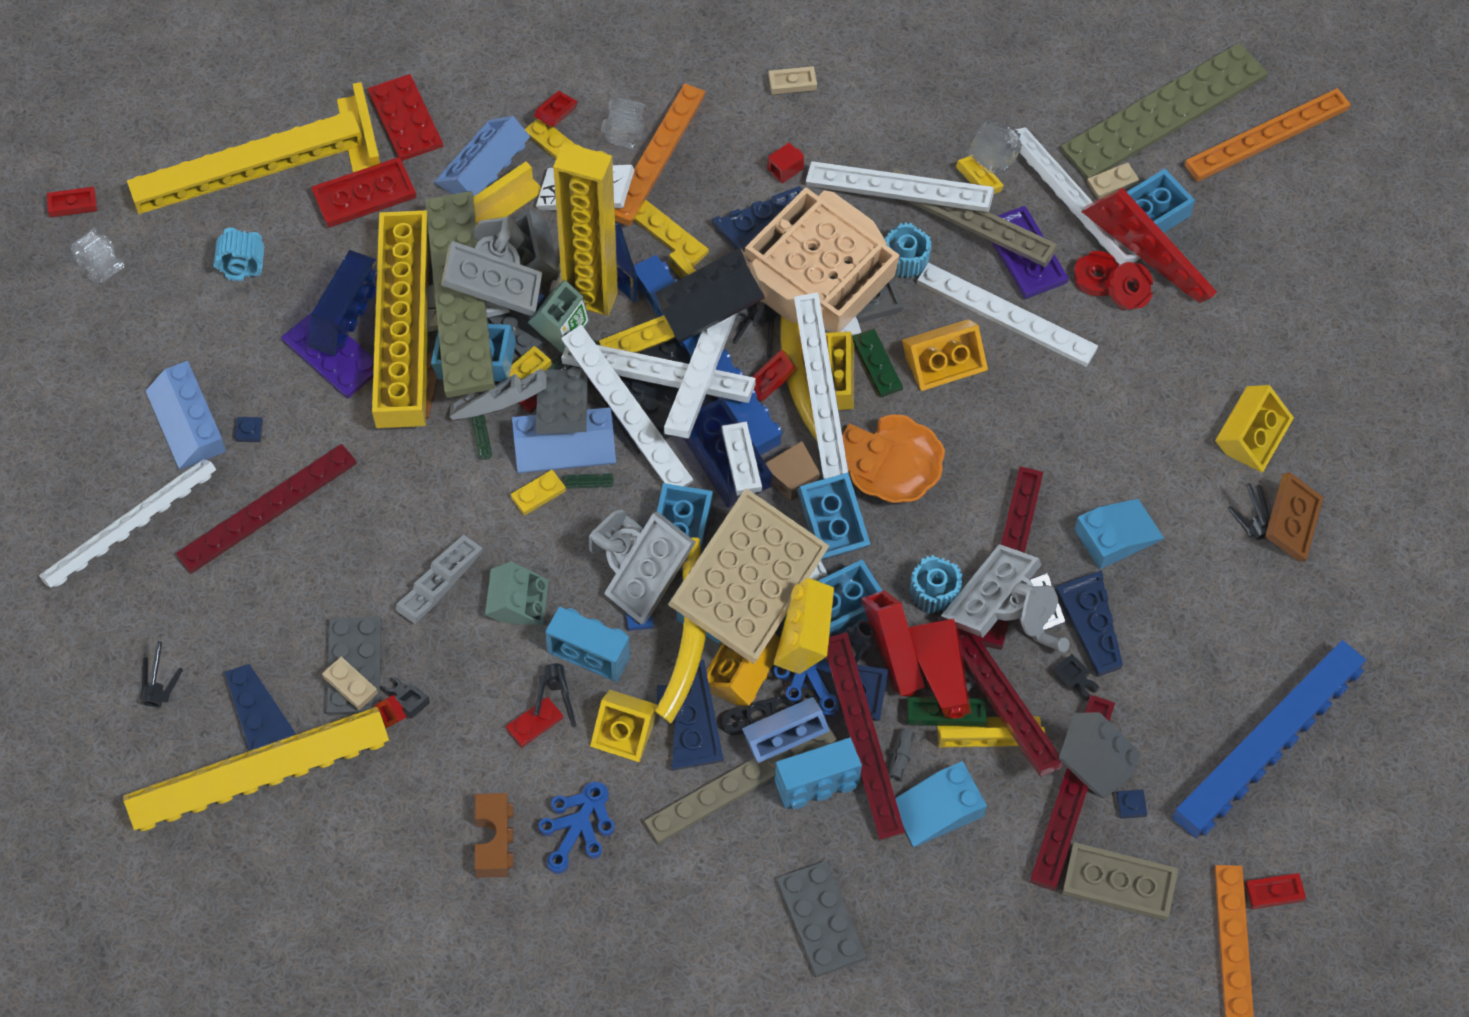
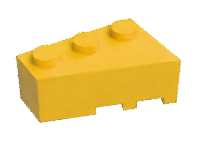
[825,331,854,410]
[773,577,834,674]

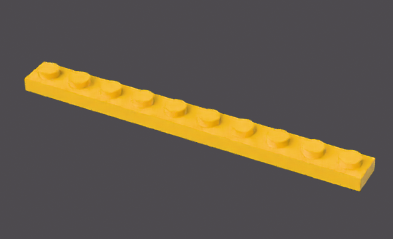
[525,119,709,267]

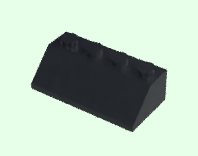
[655,247,765,343]

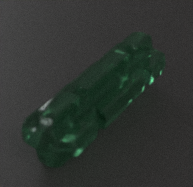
[472,414,492,460]
[565,473,614,488]

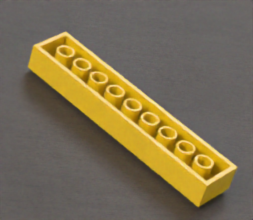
[553,142,618,316]
[372,210,430,428]

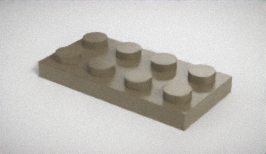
[1062,842,1178,921]

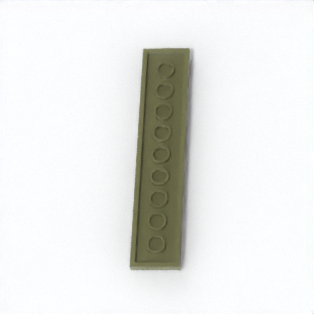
[1060,43,1268,180]
[425,191,495,398]

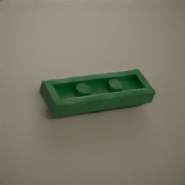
[852,329,903,398]
[907,697,986,727]

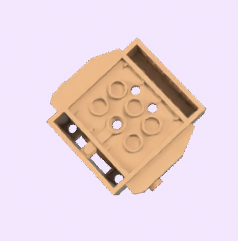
[744,187,900,332]

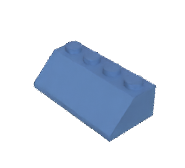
[433,116,530,196]
[146,361,226,470]
[512,407,616,473]

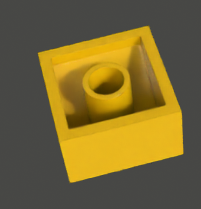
[590,690,658,762]

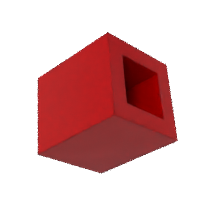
[767,142,804,184]

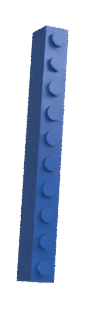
[632,255,782,458]
[1172,640,1366,839]

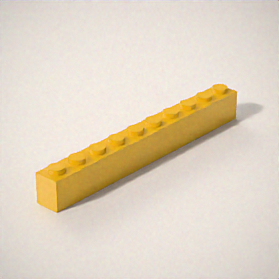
[127,111,363,214]
[123,706,389,831]

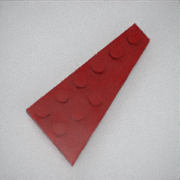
[1081,187,1217,303]

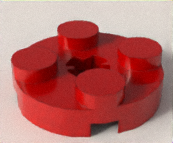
[1073,251,1118,296]
[1105,262,1154,310]

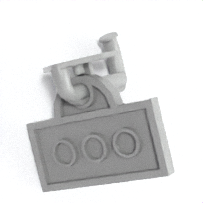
[441,217,542,316]
[589,509,696,625]
[941,544,1070,653]

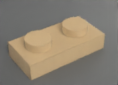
[768,66,817,95]
[1087,163,1139,199]
[322,656,378,710]

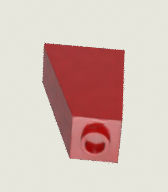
[861,590,925,696]
[908,619,971,719]

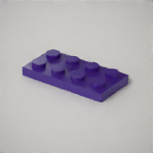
[992,206,1069,299]
[281,308,374,399]

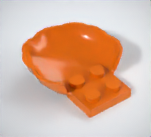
[842,414,945,503]

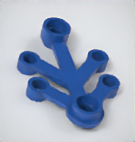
[774,632,840,717]
[539,782,614,874]

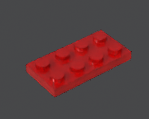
[367,74,444,161]
[311,157,417,228]

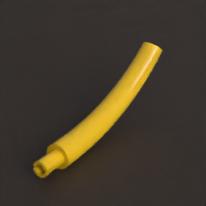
[780,315,818,442]
[655,538,707,724]

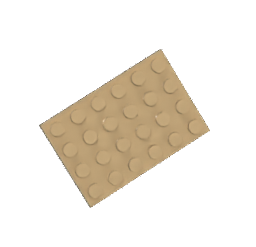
[668,488,829,664]

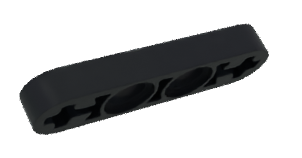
[722,689,820,735]

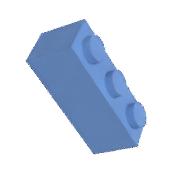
[742,697,830,763]

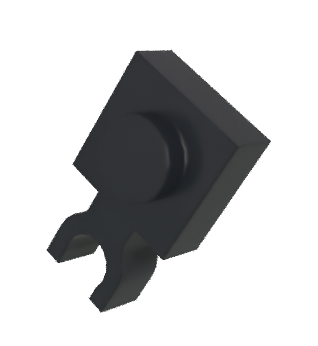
[1053,654,1099,701]
[383,677,430,719]

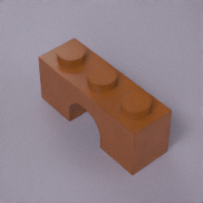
[475,793,514,878]

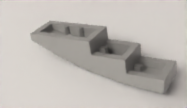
[449,368,547,420]
[396,535,483,624]

